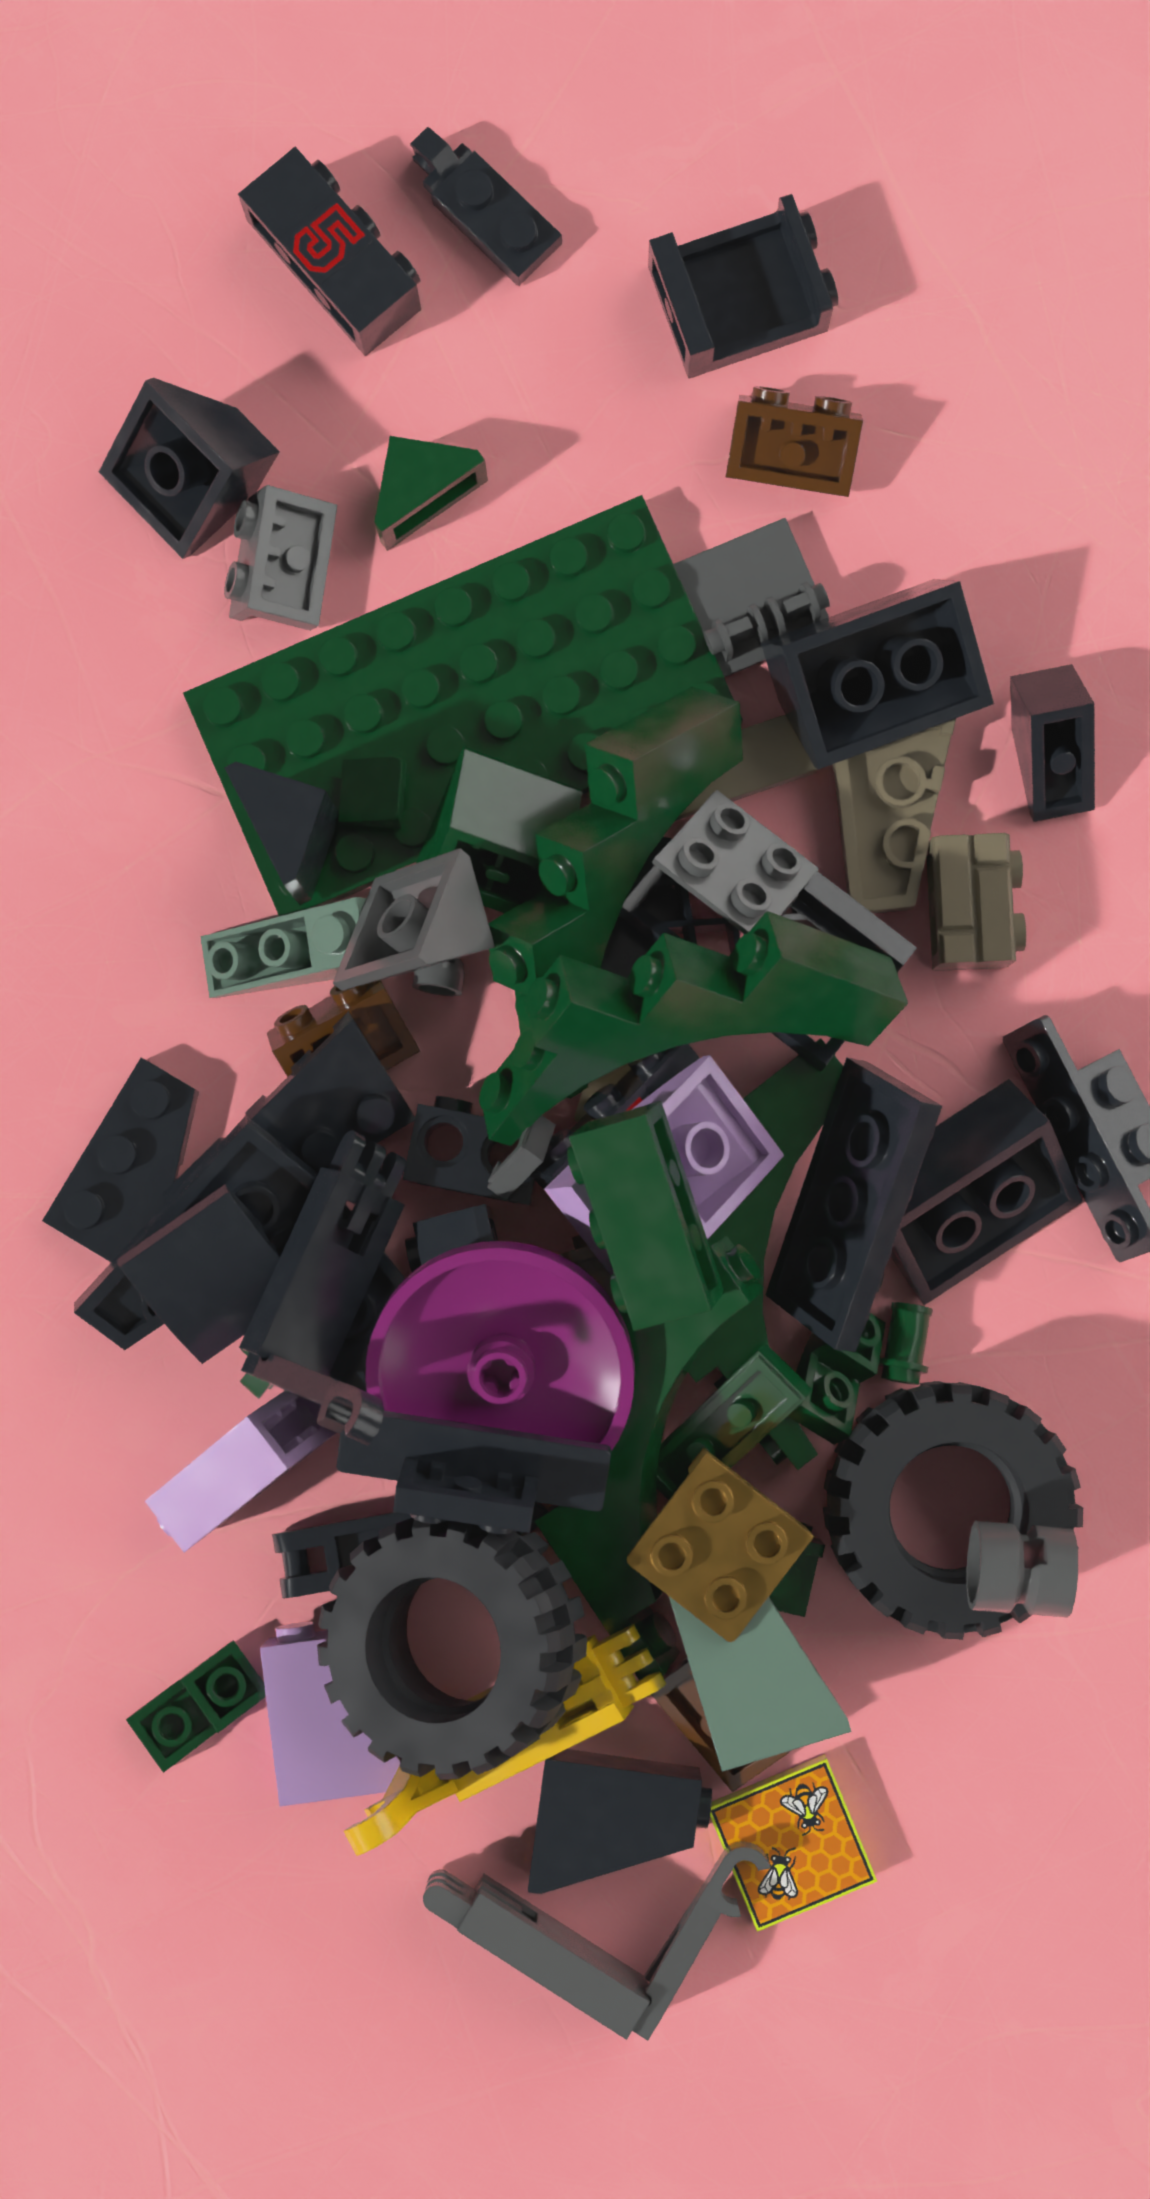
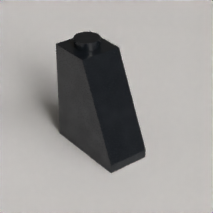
[528,1749,712,1894]

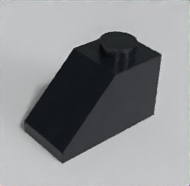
[1010,664,1095,822]
[405,1204,498,1272]

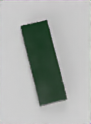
[656,1343,813,1500]

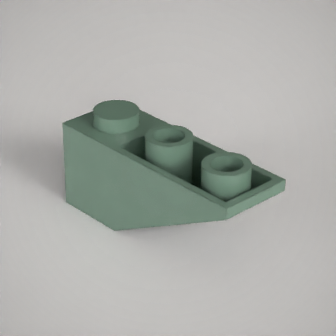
[200,897,367,998]

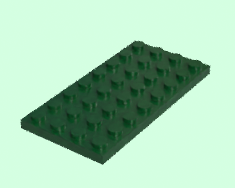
[183,495,743,916]

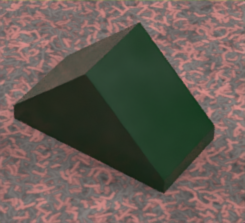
[374,436,488,551]

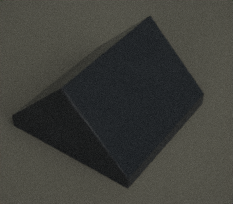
[224,761,339,906]

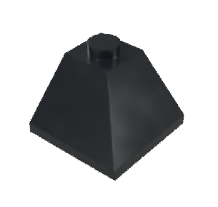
[98,377,280,559]

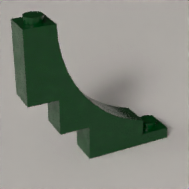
[534,1235,763,1680]

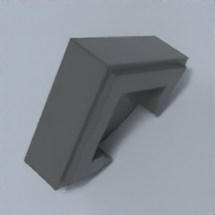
[487,1115,556,1201]

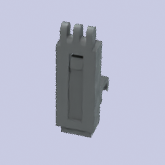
[423,1841,771,2041]

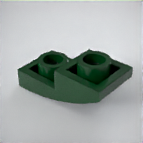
[788,1313,886,1445]
[126,1640,266,1773]

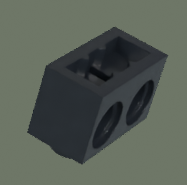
[402,1096,536,1206]

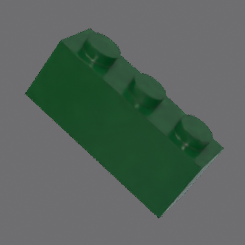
[567,1101,724,1331]

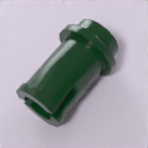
[879,1302,933,1385]

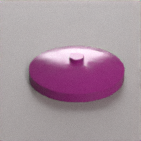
[365,1241,635,1451]

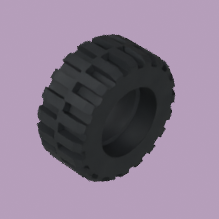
[823,1381,1084,1640]
[317,1518,587,1780]

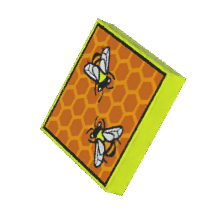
[710,1754,877,1932]

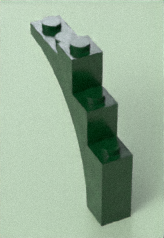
[488,687,743,1099]
[479,911,908,1146]
[688,1038,843,1471]

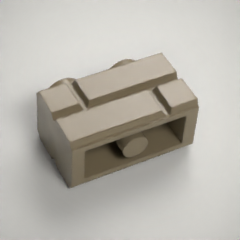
[926,833,1026,971]

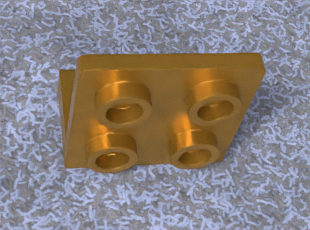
[627,1448,814,1642]

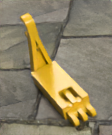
[343,1624,666,1856]

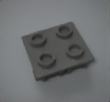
[674,517,830,678]
[652,790,819,934]

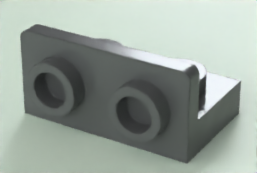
[224,485,338,631]

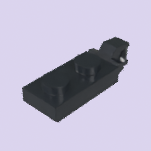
[410,127,562,286]

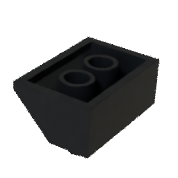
[761,579,994,769]
[891,1079,1083,1305]

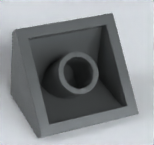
[333,848,495,990]

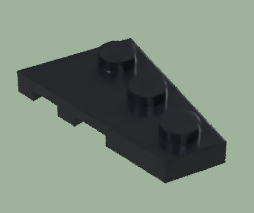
[42,1057,199,1262]

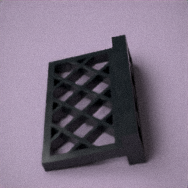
[619,792,917,1071]

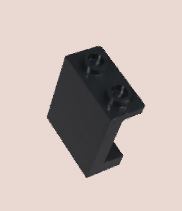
[648,193,838,379]

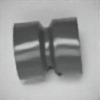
[966,1520,1078,1618]

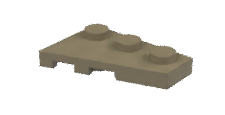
[833,719,956,914]

